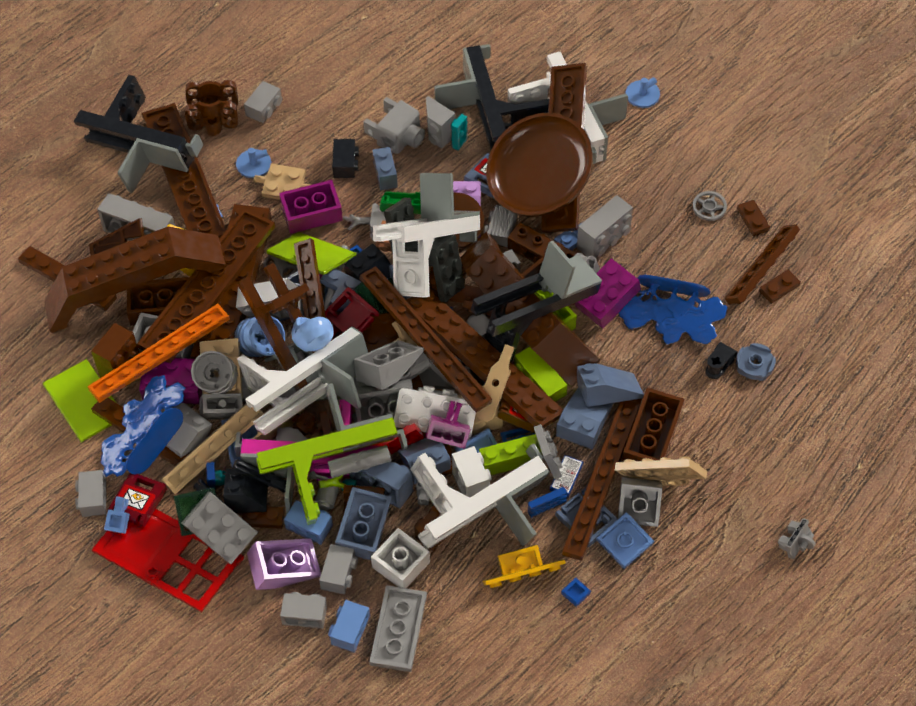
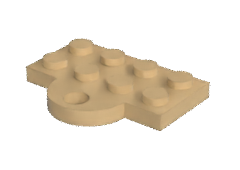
[615,457,707,486]

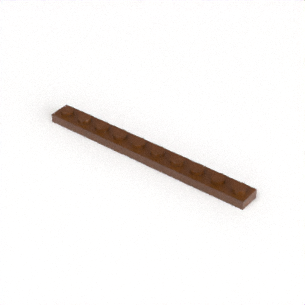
[360,266,492,413]
[562,398,642,561]

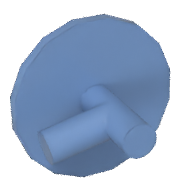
[625,77,660,108]
[236,148,271,178]

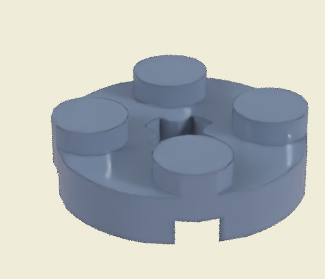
[736,343,776,381]

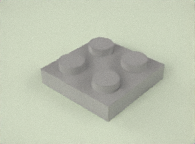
[534,424,563,479]

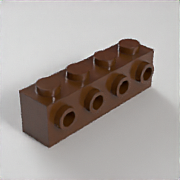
[507,223,577,263]

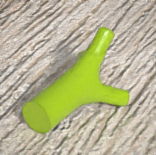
[318,475,346,489]

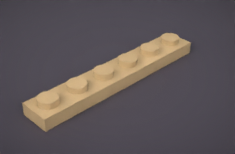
[161,403,264,494]

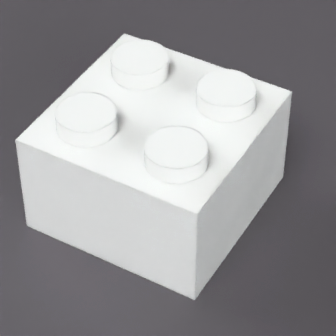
[452,446,492,497]
[371,528,430,588]

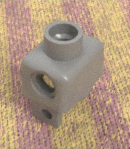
[363,97,425,154]

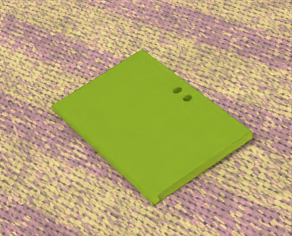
[266,232,357,275]
[43,359,116,442]

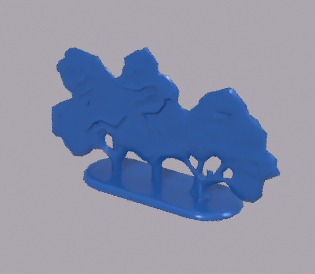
[618,275,727,345]
[101,375,185,477]

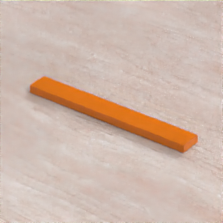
[87,304,230,403]

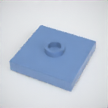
[596,512,654,569]

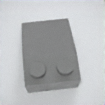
[353,340,424,390]

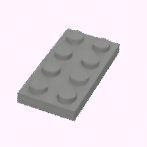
[369,585,427,672]

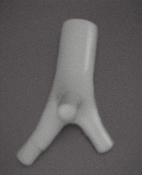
[343,214,371,231]

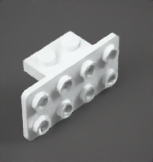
[394,385,476,439]

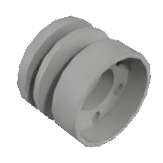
[191,351,238,394]

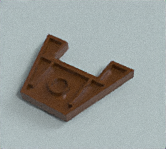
[89,218,144,256]

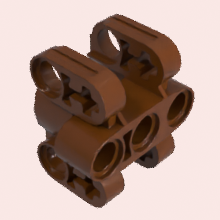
[185,80,238,136]

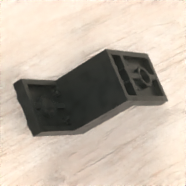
[384,198,465,302]

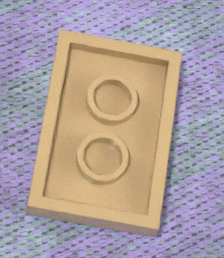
[199,338,243,397]

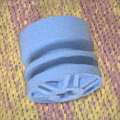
[235,316,285,357]

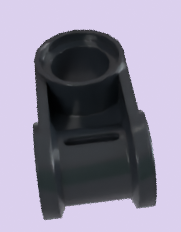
[705,342,738,379]

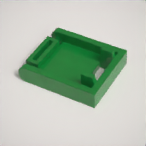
[380,192,421,214]

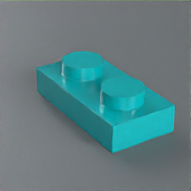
[451,114,468,151]

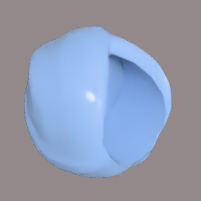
[291,317,334,352]

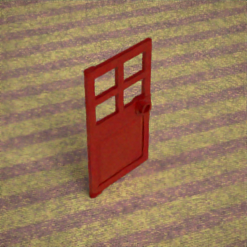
[92,509,244,612]

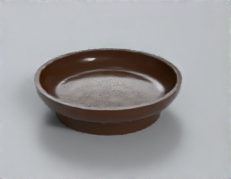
[486,113,593,217]

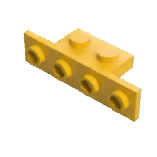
[483,545,566,588]

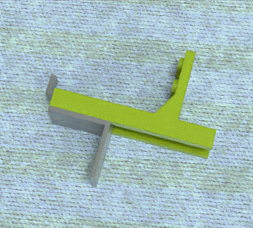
[256,383,408,525]

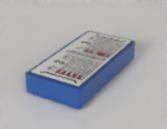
[550,455,583,497]

